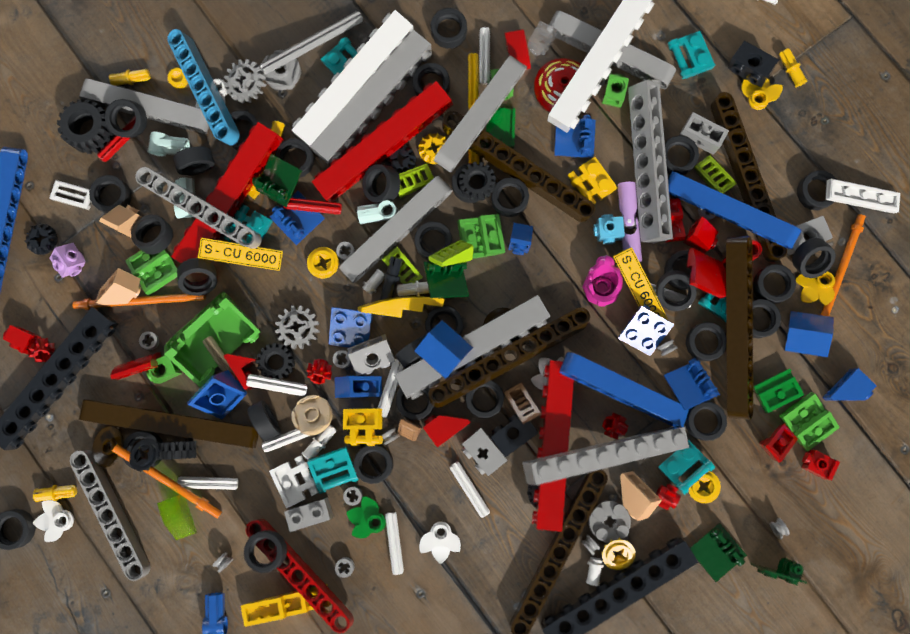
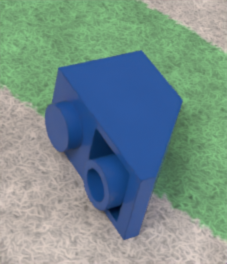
[508,223,534,255]

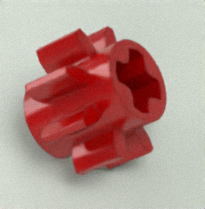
[28,338,55,362]
[306,359,332,384]
[602,413,629,440]
[656,484,681,510]

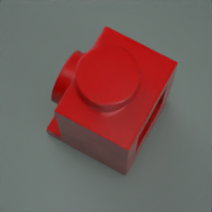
[3,325,41,354]
[801,450,840,481]

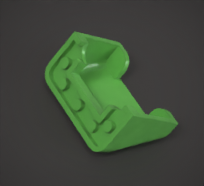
[164,291,261,387]

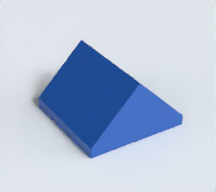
[784,311,834,357]
[414,320,473,379]
[188,370,247,419]

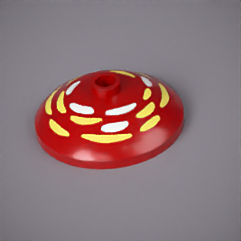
[534,58,589,112]

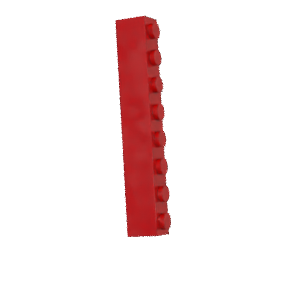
[312,81,453,202]
[171,122,283,264]
[532,360,574,532]

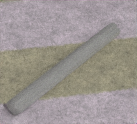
[260,11,363,74]

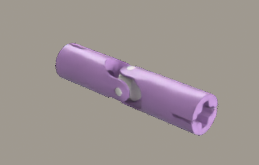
[618,182,642,262]

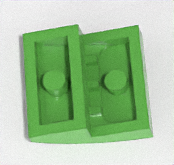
[457,214,505,259]
[125,249,178,296]
[779,392,840,452]

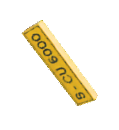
[198,238,283,271]
[613,247,668,320]

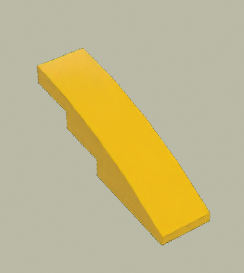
[358,296,444,317]
[241,584,331,627]

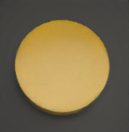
[168,68,188,89]

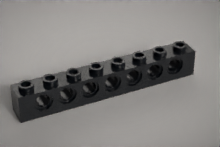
[0,307,118,450]
[540,537,699,634]

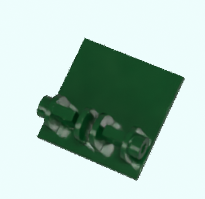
[252,154,302,207]
[423,261,469,298]
[690,523,747,582]
[751,558,807,585]

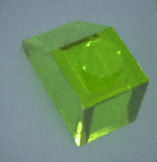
[157,495,197,540]

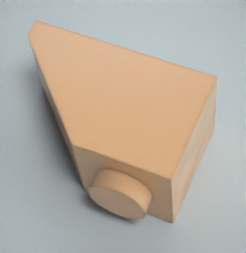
[99,205,142,238]
[95,268,141,306]
[620,471,662,521]

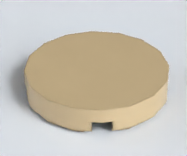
[292,395,333,436]

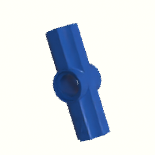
[202,592,228,634]

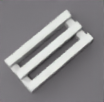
[50,180,91,210]

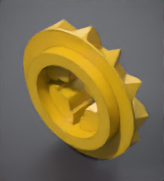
[419,133,446,164]
[307,247,339,279]
[688,471,721,503]
[601,538,635,570]

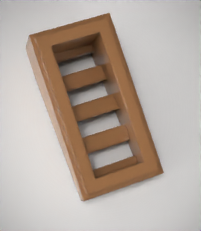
[504,382,541,424]
[398,419,422,441]

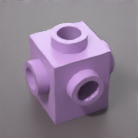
[50,243,85,278]

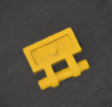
[567,157,618,205]
[343,408,383,446]

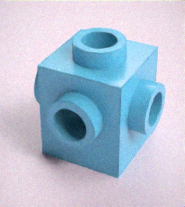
[593,214,625,244]

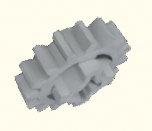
[224,59,266,103]
[275,306,320,349]

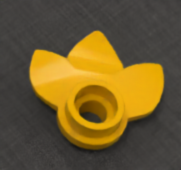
[741,79,782,110]
[796,271,835,305]

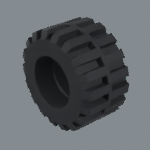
[57,99,115,154]

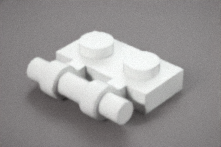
[269,455,319,508]

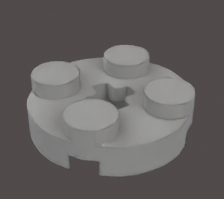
[262,50,301,90]
[588,500,631,543]

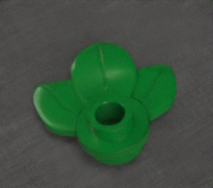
[346,497,386,539]

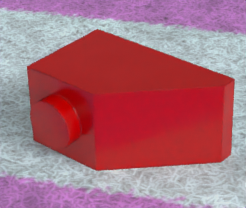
[683,217,718,253]
[423,415,470,448]

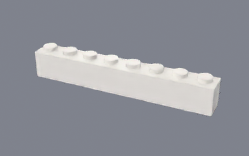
[547,0,655,133]
[292,10,413,148]

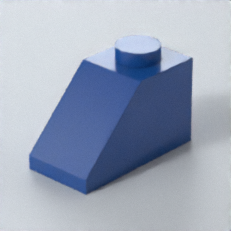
[822,368,877,401]
[335,376,382,398]

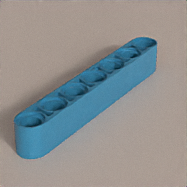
[167,29,240,145]

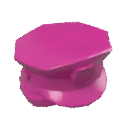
[582,255,623,307]

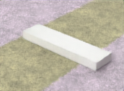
[825,179,900,213]

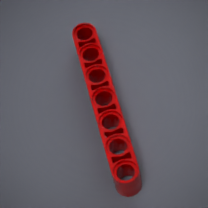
[245,519,354,633]

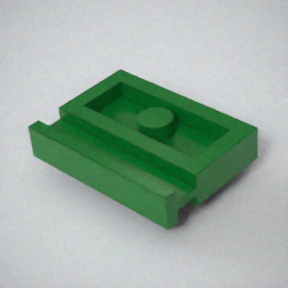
[486,108,516,149]
[753,368,804,413]

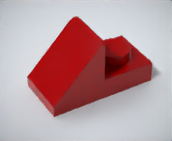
[223,354,256,391]
[759,423,798,462]

